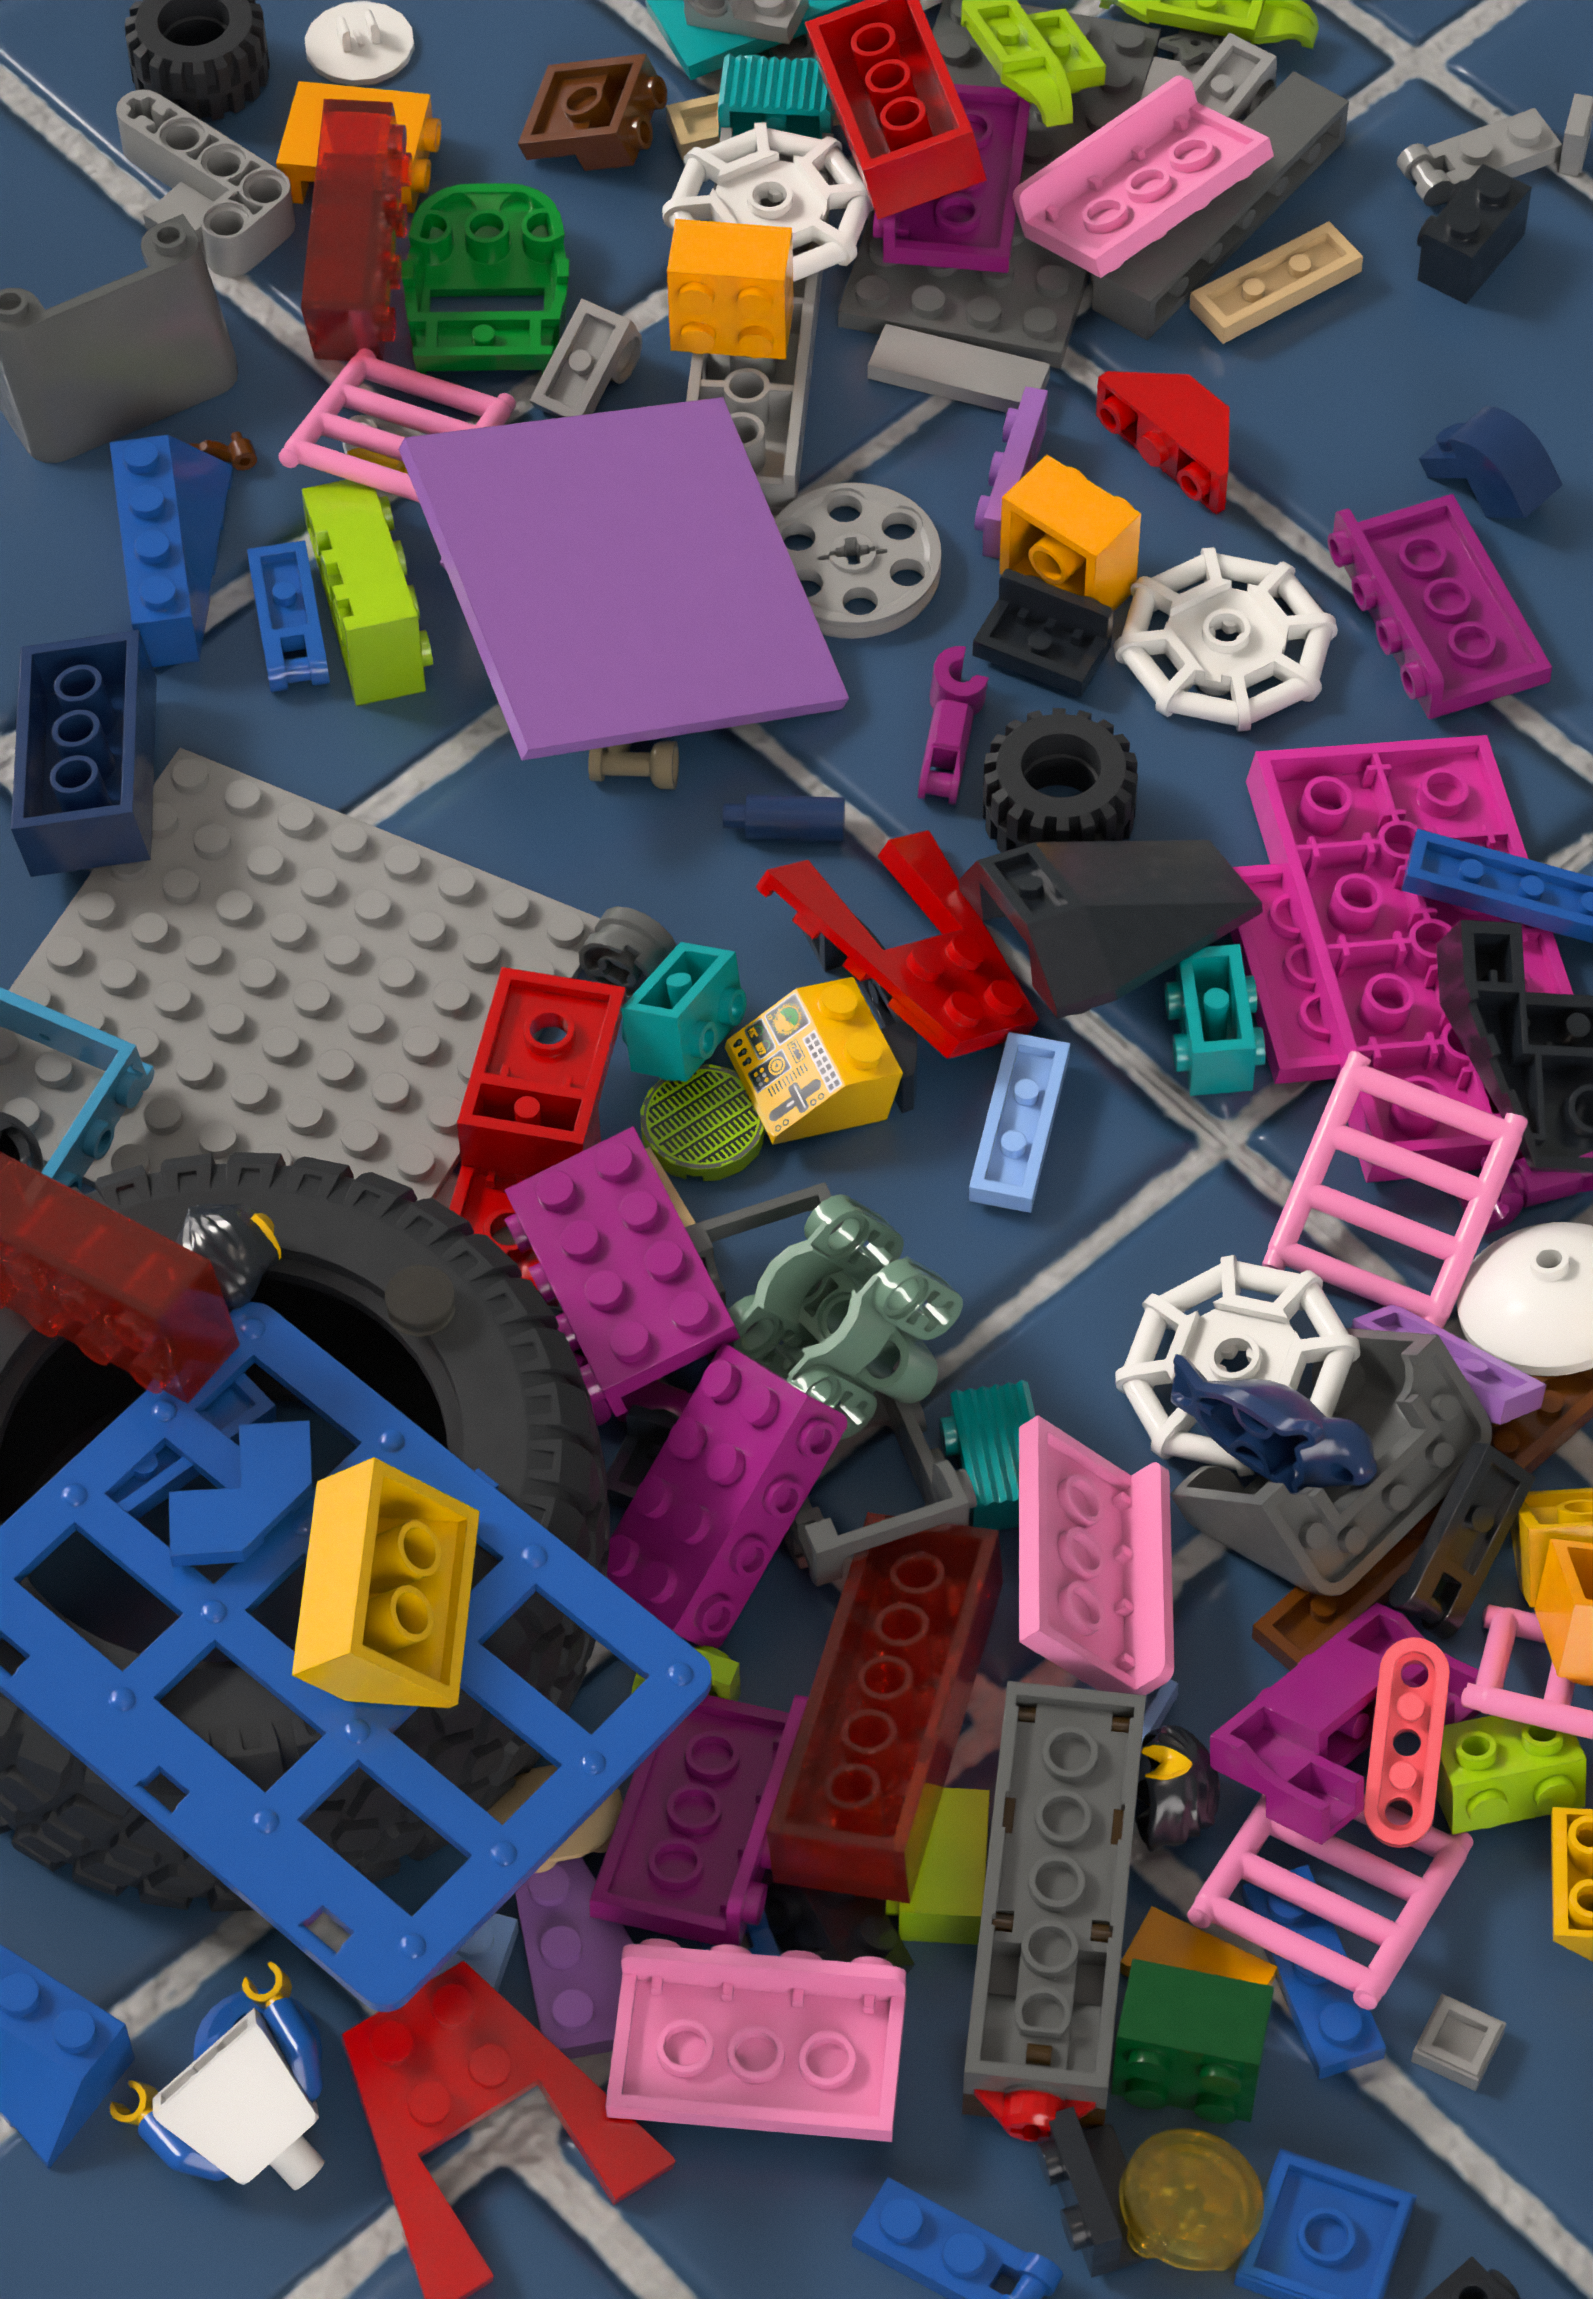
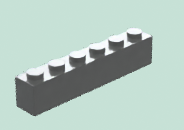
[1091,71,1349,341]

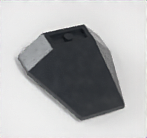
[958,840,1263,1019]

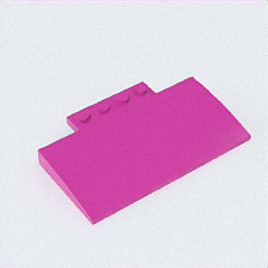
[1230,735,1574,1183]

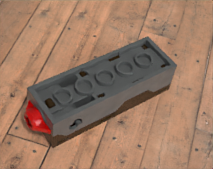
[962,1681,1146,2142]

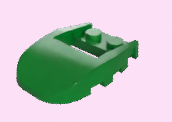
[401,183,569,375]

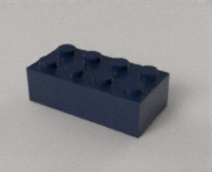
[11,630,157,877]

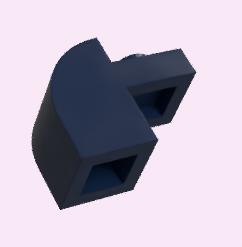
[1419,406,1563,518]

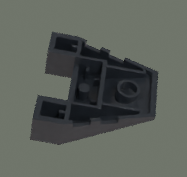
[1436,920,1593,1173]

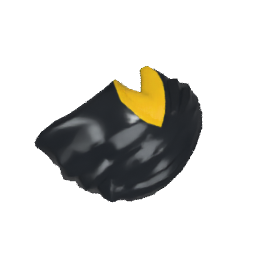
[170,1203,281,1310]
[1136,1724,1220,1852]

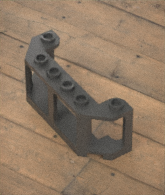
[685,1182,977,1586]

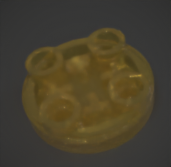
[1119,2128,1264,2271]

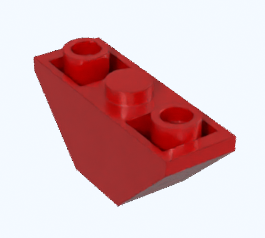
[1096,371,1230,515]

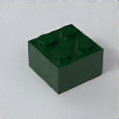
[1111,1959,1274,2124]

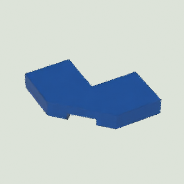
[169,1420,313,1567]

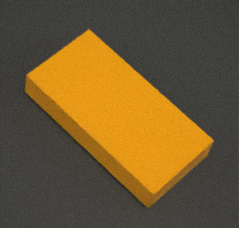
[1119,1906,1277,1986]

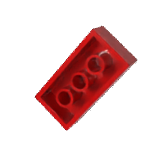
[805,0,987,220]

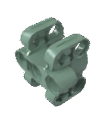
[727,1194,963,1440]

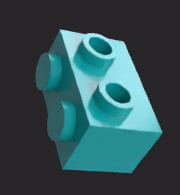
[621,942,747,1082]
[1164,944,1266,1096]

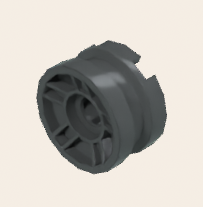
[578,906,677,1001]

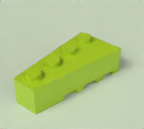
[301,479,433,706]

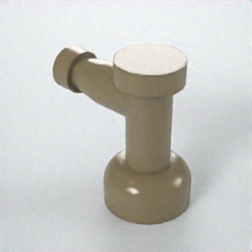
[588,741,679,790]

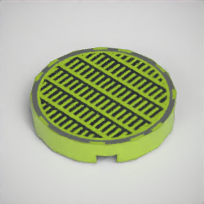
[640,1064,766,1181]

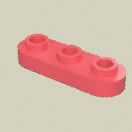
[1364,1637,1450,1848]

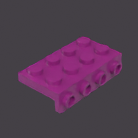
[873,84,1032,273]
[1328,494,1552,720]
[504,1126,740,1417]
[607,1342,847,1649]
[590,1694,819,1946]

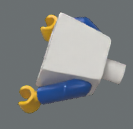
[110,1962,325,2190]

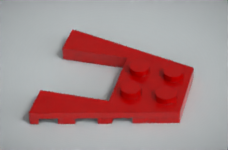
[755,830,1039,1059]
[341,1960,676,2299]

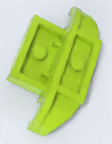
[961,0,1106,127]
[1099,0,1319,49]

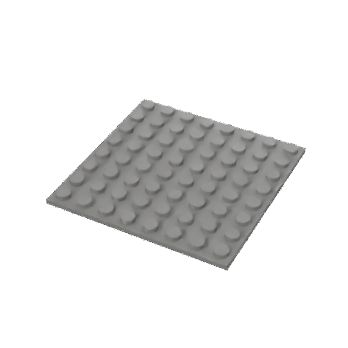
[0,748,600,1201]

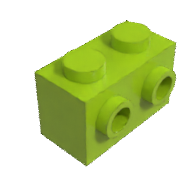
[1436,1716,1587,1835]

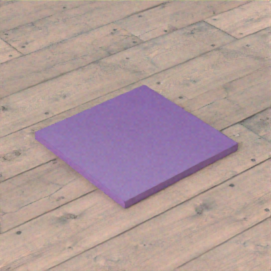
[399,397,849,760]

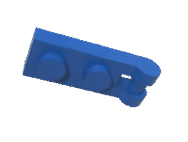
[247,540,330,692]
[852,2177,1064,2299]

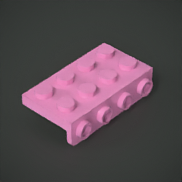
[1013,75,1274,278]
[1019,1415,1174,1695]
[606,1938,906,2142]

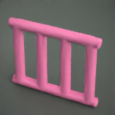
[279,348,516,503]
[1262,1051,1528,1329]
[1461,1604,1593,1740]
[1187,1794,1473,2010]

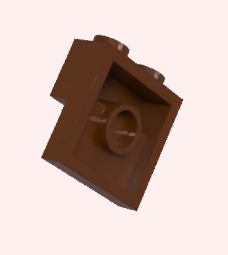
[518,53,667,171]

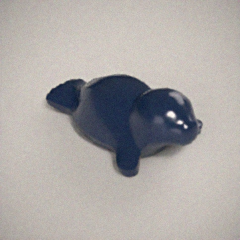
[1171,1354,1378,1494]

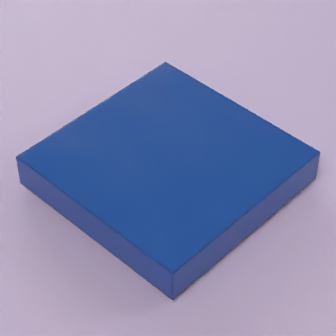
[1234,2148,1417,2299]

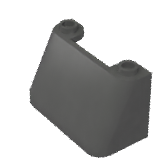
[0,214,238,463]
[1170,1328,1492,1596]

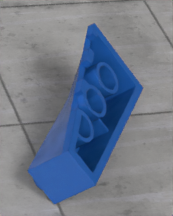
[110,435,234,668]
[0,1944,135,2169]

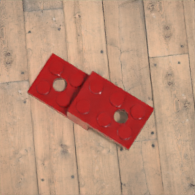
[449,967,627,1307]

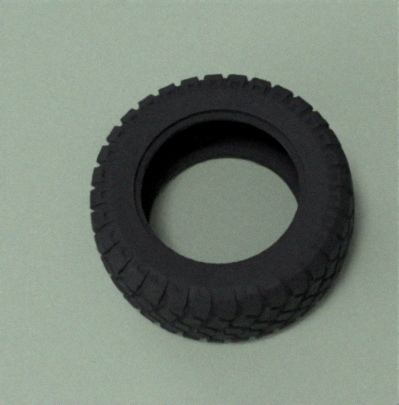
[0,1152,610,1912]

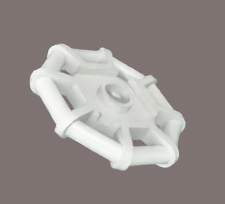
[662,122,874,282]
[1113,547,1338,732]
[1115,1255,1360,1477]

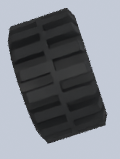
[125,0,270,121]
[983,708,1138,853]

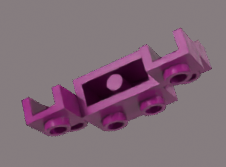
[1210,1602,1480,1845]

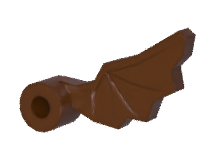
[189,431,257,471]

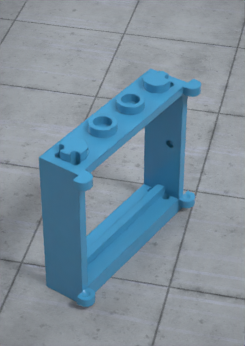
[0,987,155,1225]

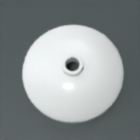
[1457,1222,1593,1376]

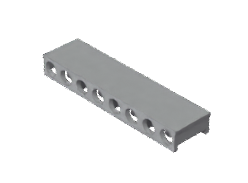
[686,127,834,515]

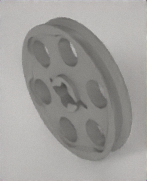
[774,483,941,639]

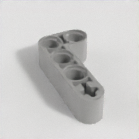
[116,90,295,277]

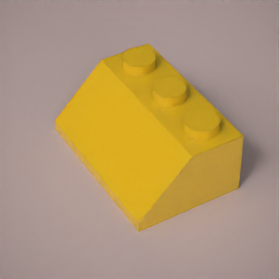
[292,1457,480,1708]

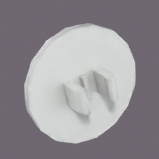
[305,1,414,86]

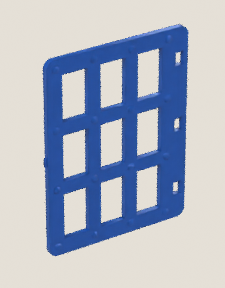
[0,1302,712,2012]

